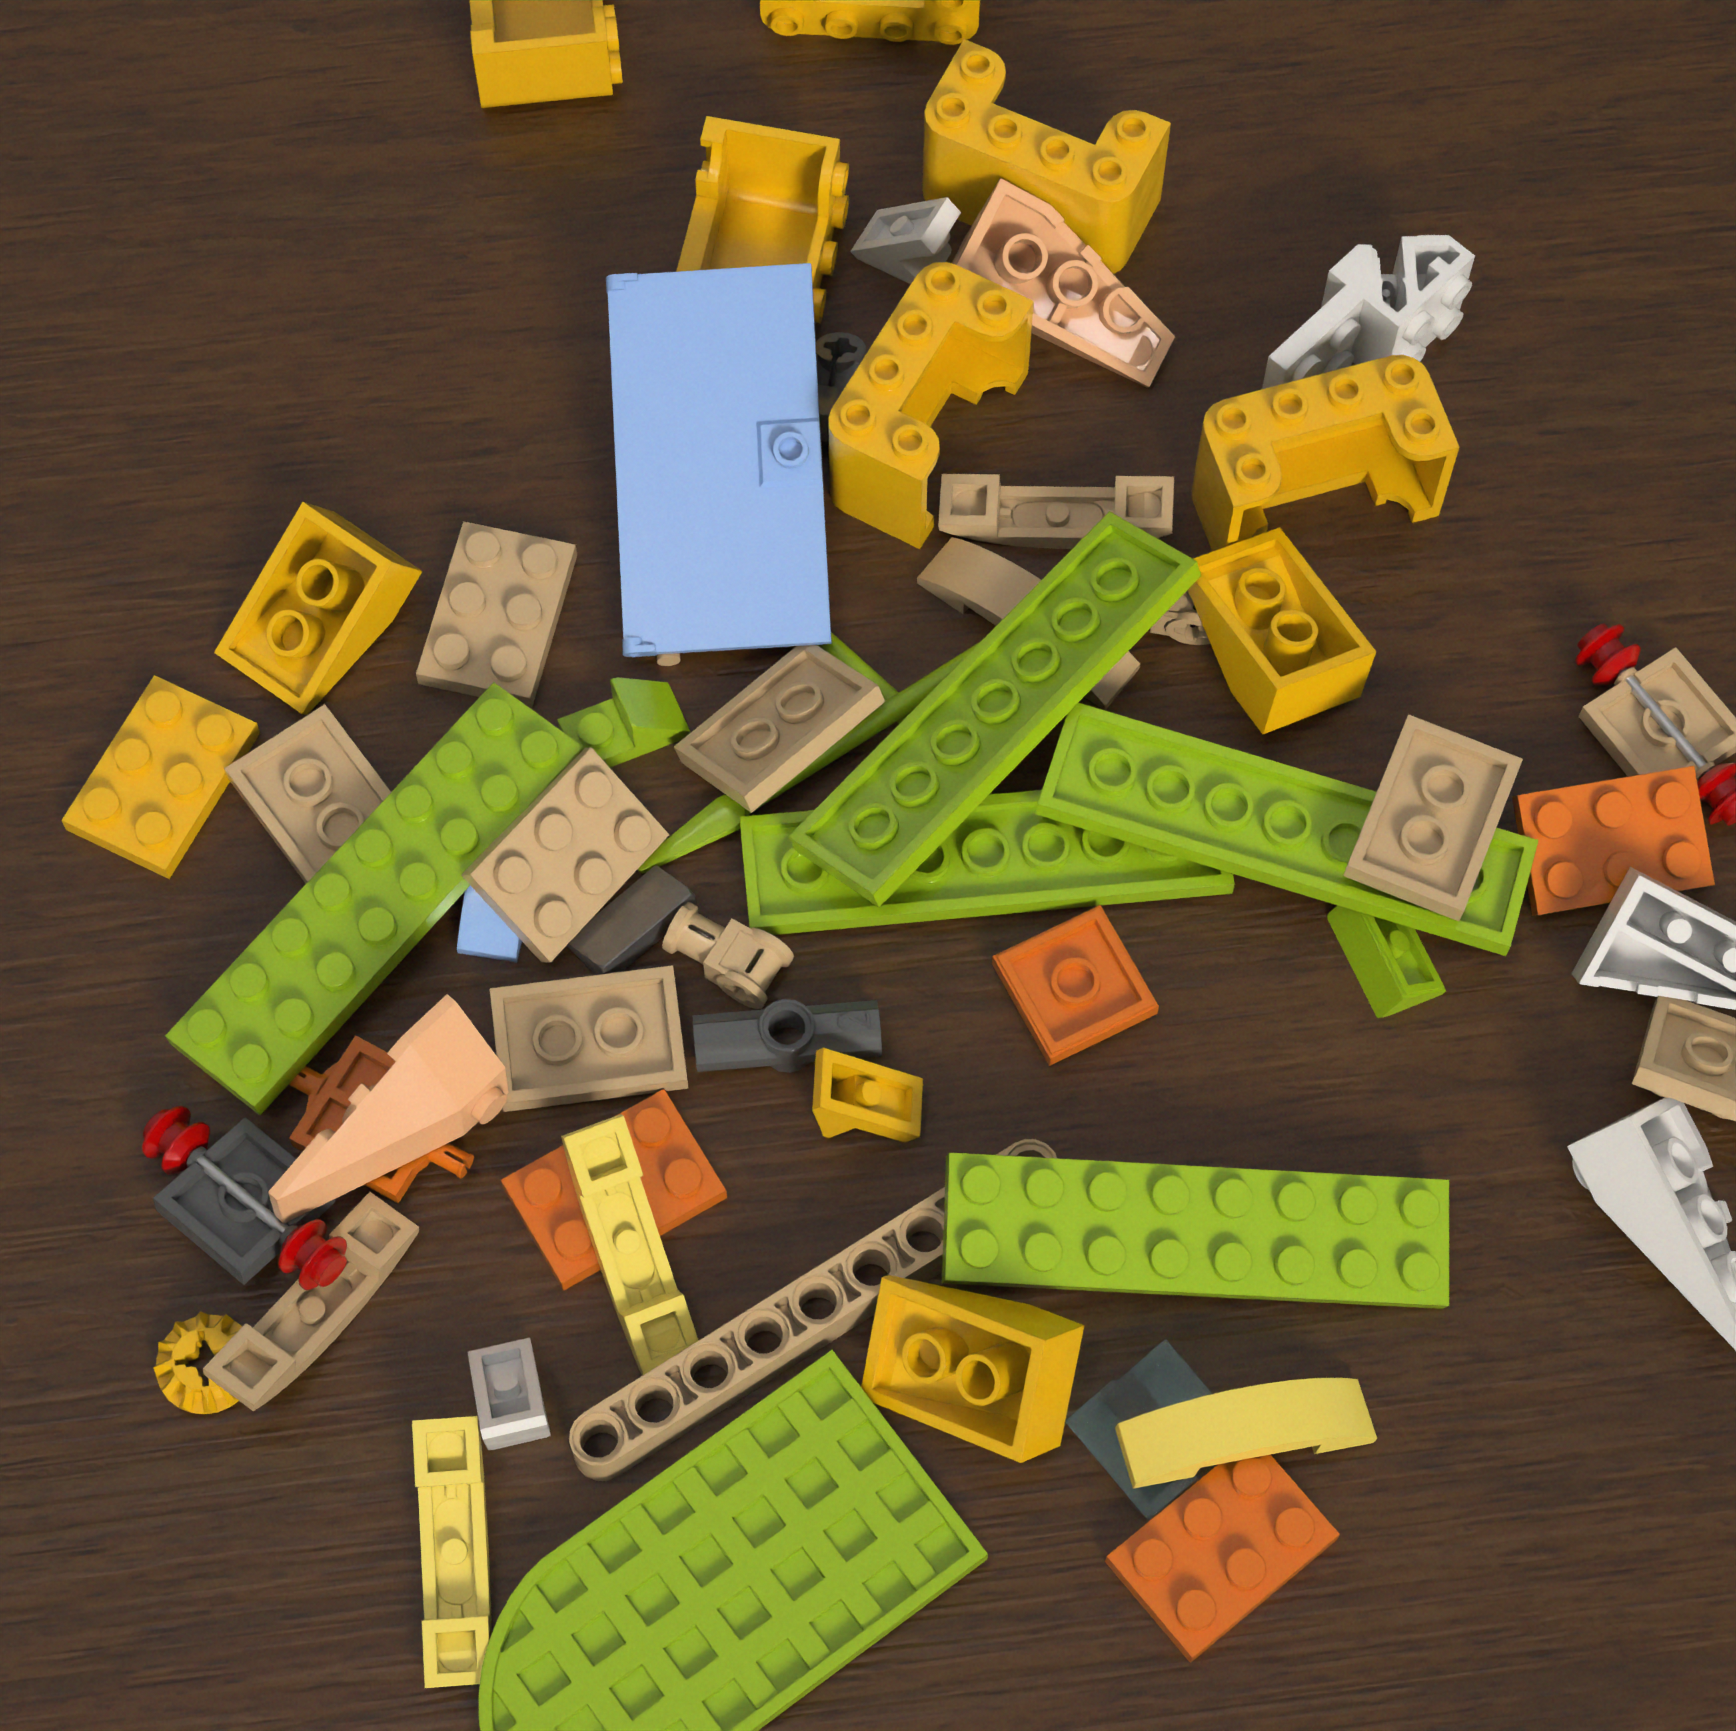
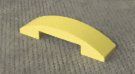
[561,1114,699,1375]
[1115,1378,1377,1489]
[412,1416,492,1688]

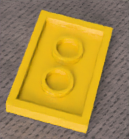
[61,675,260,879]

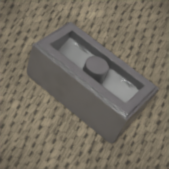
[567,865,696,975]

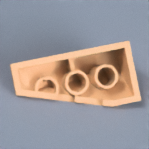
[952,178,1175,388]
[268,994,509,1224]

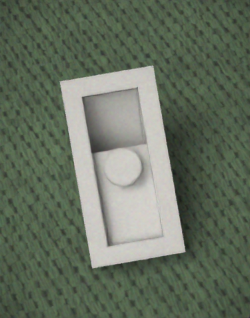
[850,197,961,284]
[468,1337,551,1450]

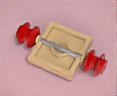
[1575,623,1736,826]

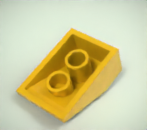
[214,502,422,715]
[1188,527,1376,734]
[861,1275,1084,1463]

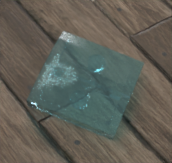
[1065,1339,1218,1521]

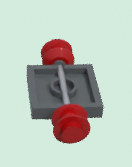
[142,1106,347,1290]

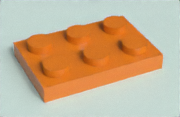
[1512,766,1715,916]
[501,1089,727,1291]
[1105,1454,1340,1663]

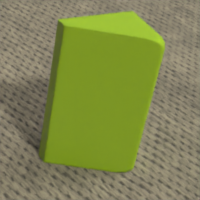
[1327,905,1446,1018]

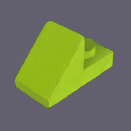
[557,677,691,767]

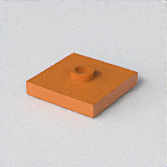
[992,905,1159,1066]

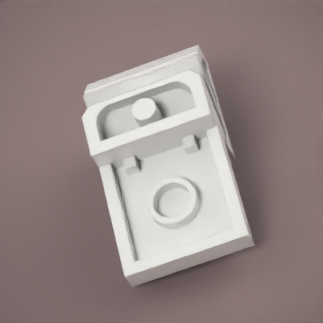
[1262,235,1475,389]

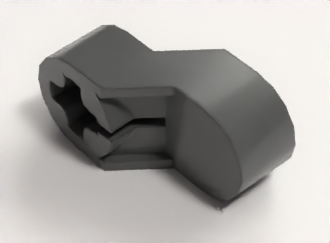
[816,332,866,442]

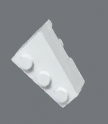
[1571,867,1736,1010]

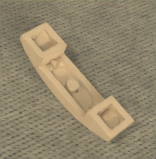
[938,474,1174,549]
[917,537,1140,710]
[203,1192,419,1411]

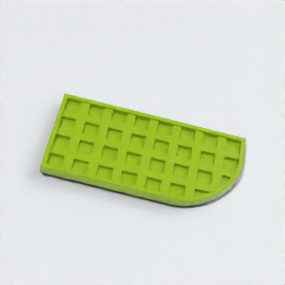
[479,1350,988,1731]

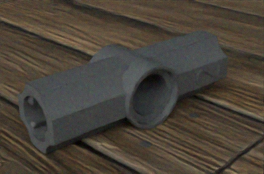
[692,999,882,1073]

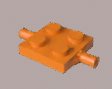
[289,1035,474,1204]

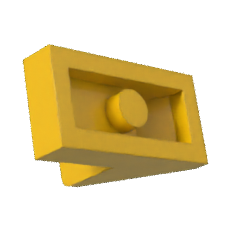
[812,1048,923,1143]

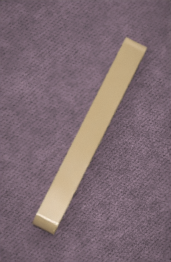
[569,1139,1057,1481]

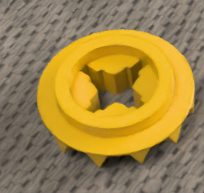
[153,1311,242,1414]

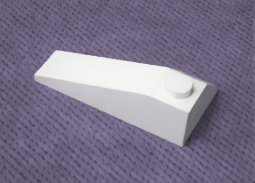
[1567,1097,1736,1351]

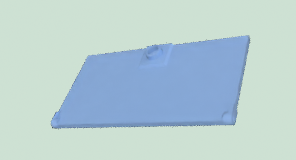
[606,263,832,657]

